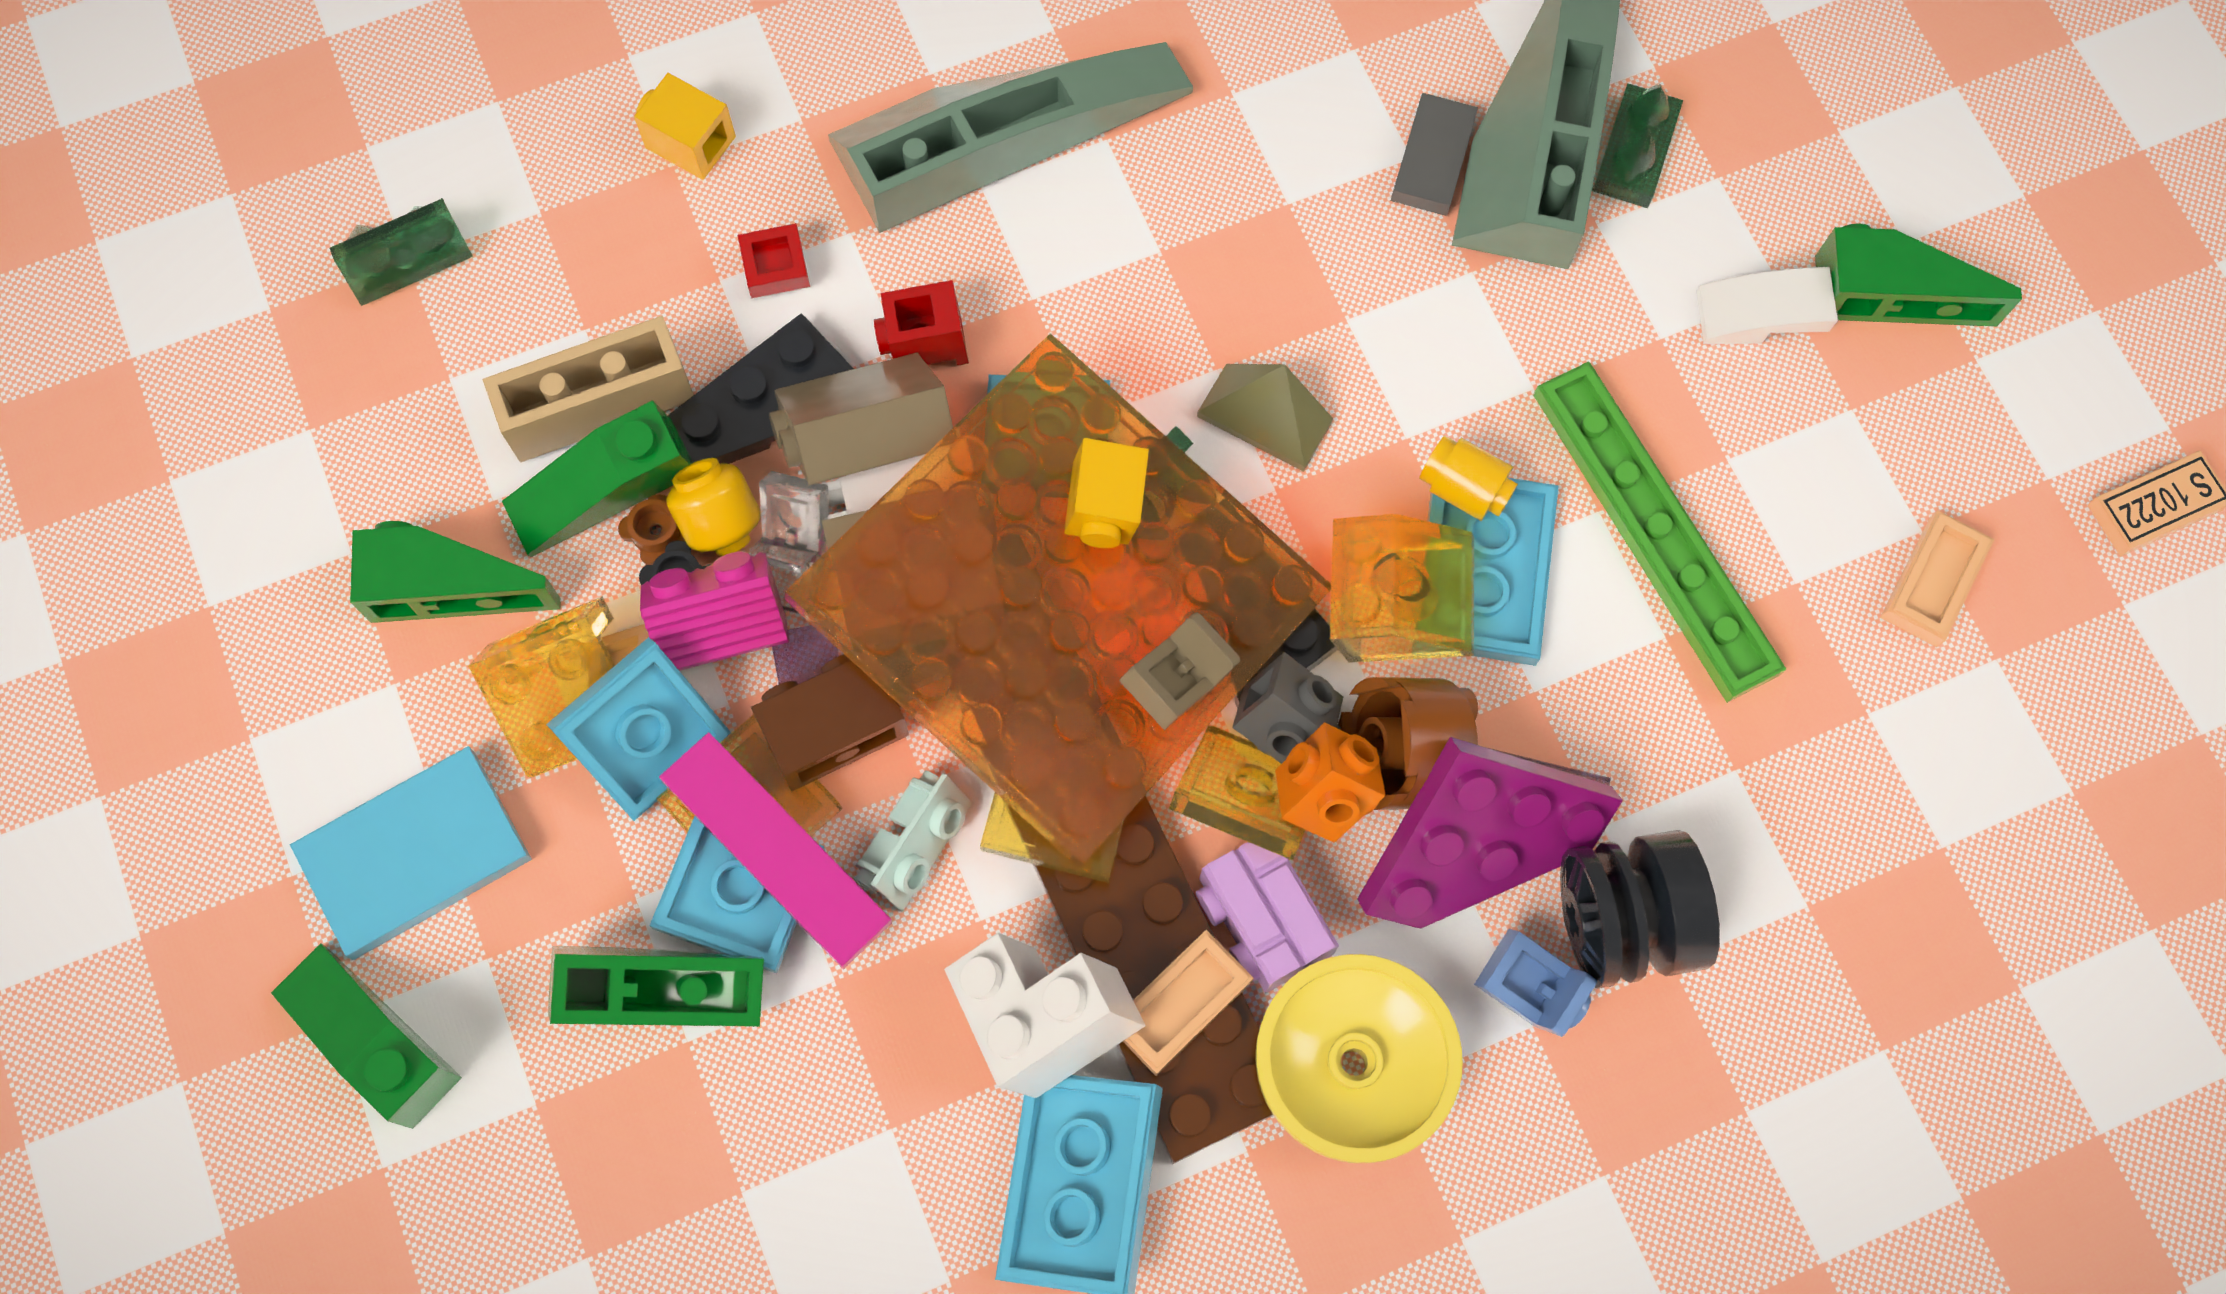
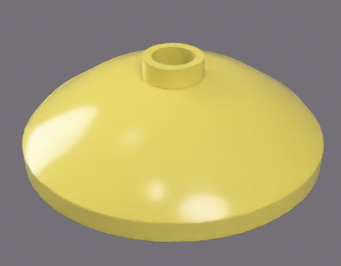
[1256,954,1463,1163]

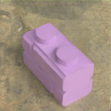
[1196,831,1339,993]

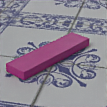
[659,732,892,970]

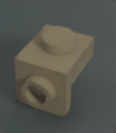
[1119,613,1240,730]

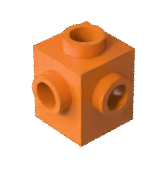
[1275,722,1385,843]

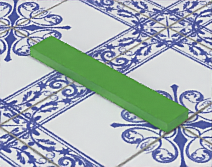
[1533,361,1786,703]

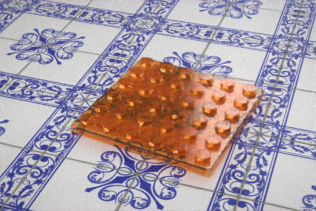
[784,333,1334,868]

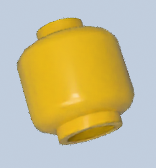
[666,458,761,556]

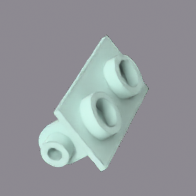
[854,770,972,912]

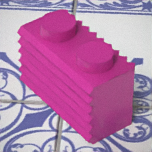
[640,552,789,671]

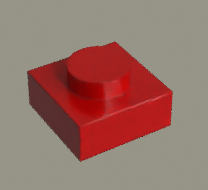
[737,223,810,299]

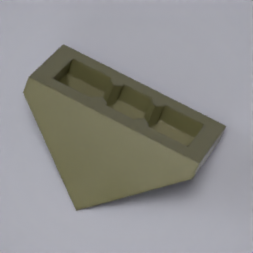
[1197,364,1333,472]

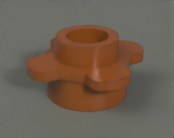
[618,494,686,565]

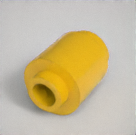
[1419,435,1518,521]

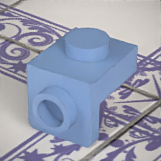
[1474,929,1597,1037]

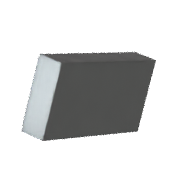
[1390,93,1478,216]

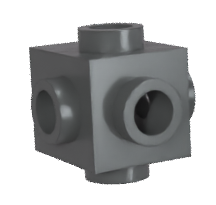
[1232,652,1344,764]

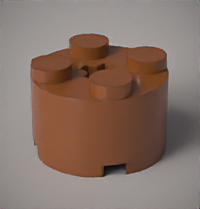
[1338,677,1478,810]

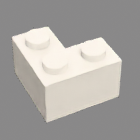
[944,933,1146,1098]

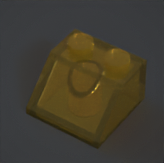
[1330,514,1474,663]

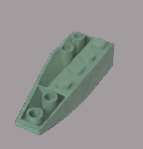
[1451,0,1620,269]
[828,42,1193,233]

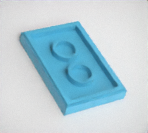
[1411,478,1559,666]
[289,746,532,960]
[995,1075,1163,1294]

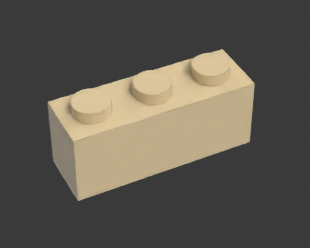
[482,315,694,463]

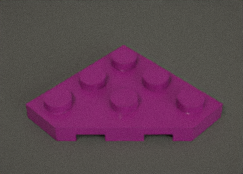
[1357,737,1623,929]

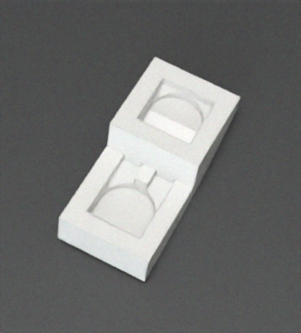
[1696,267,1838,344]

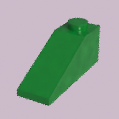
[1815,223,2022,327]
[502,400,693,557]
[350,521,561,623]
[271,943,462,1129]
[548,946,764,1027]

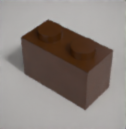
[751,650,909,792]

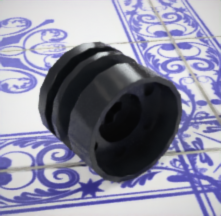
[1560,830,1720,989]

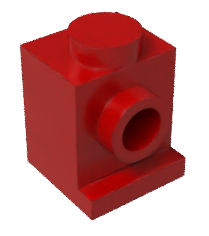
[874,280,969,366]

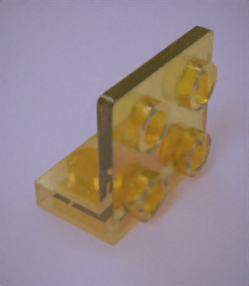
[468,596,615,778]

